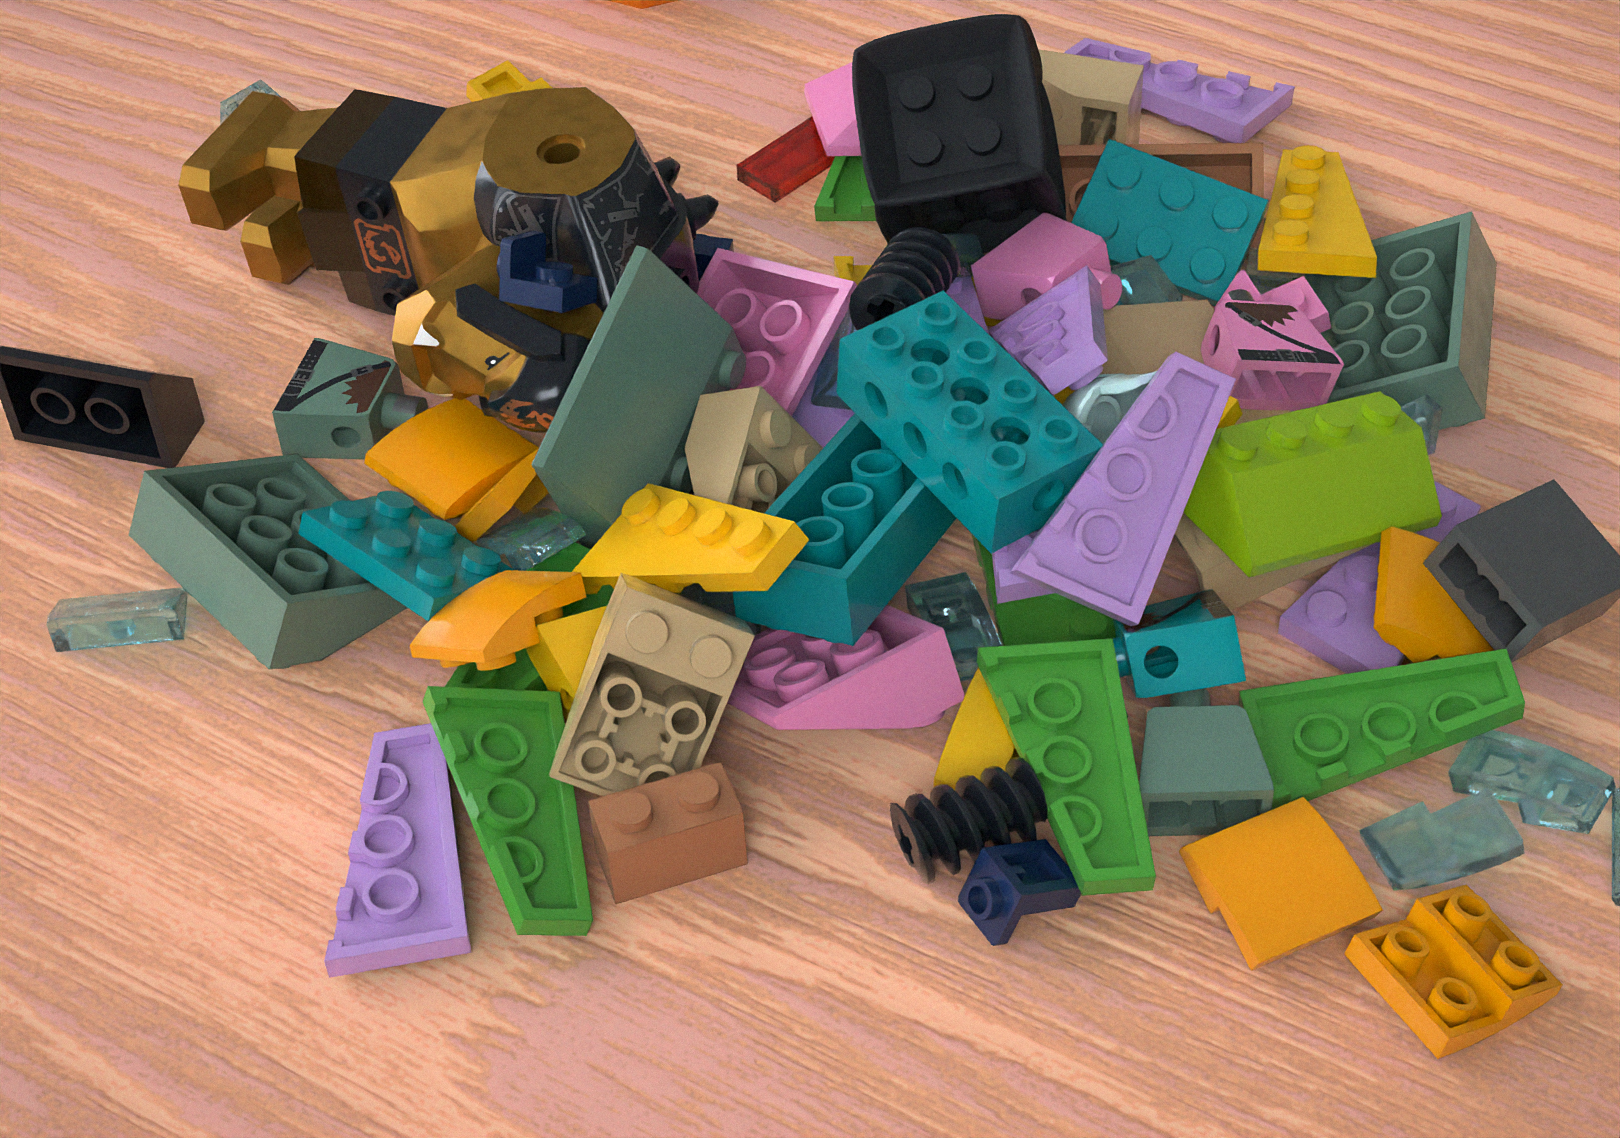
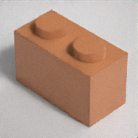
[588,762,748,904]

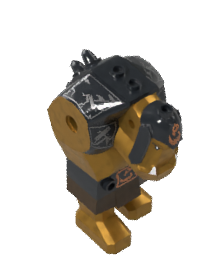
[178,87,719,433]

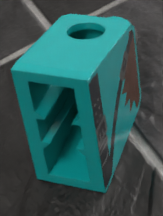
[1113,589,1246,698]

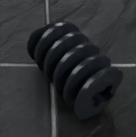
[849,227,960,331]
[890,757,1048,884]

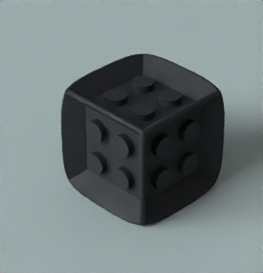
[852,14,1067,257]

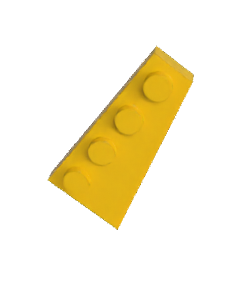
[1257,145,1377,278]
[572,483,809,594]

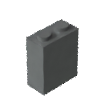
[1423,479,1620,663]

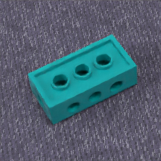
[836,291,1103,554]

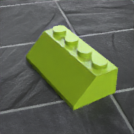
[1183,391,1442,577]

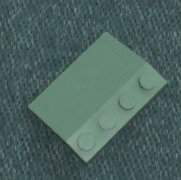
[1291,211,1497,433]
[531,245,746,549]
[129,454,407,670]

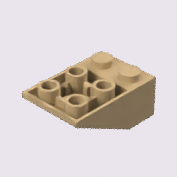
[1038,49,1144,145]
[685,386,823,513]
[549,573,755,796]

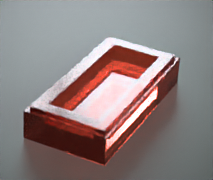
[736,116,835,203]

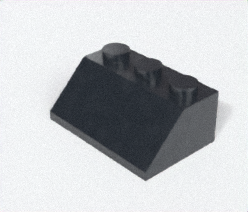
[0,345,205,468]

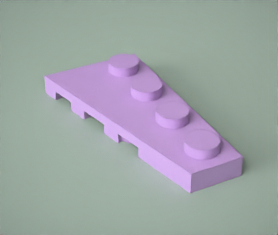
[1009,352,1236,626]
[1278,481,1481,674]
[324,723,472,978]

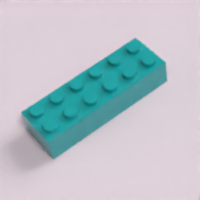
[733,414,957,646]

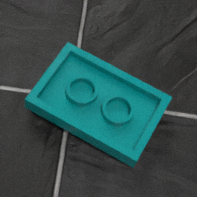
[1071,139,1269,307]
[298,491,514,621]

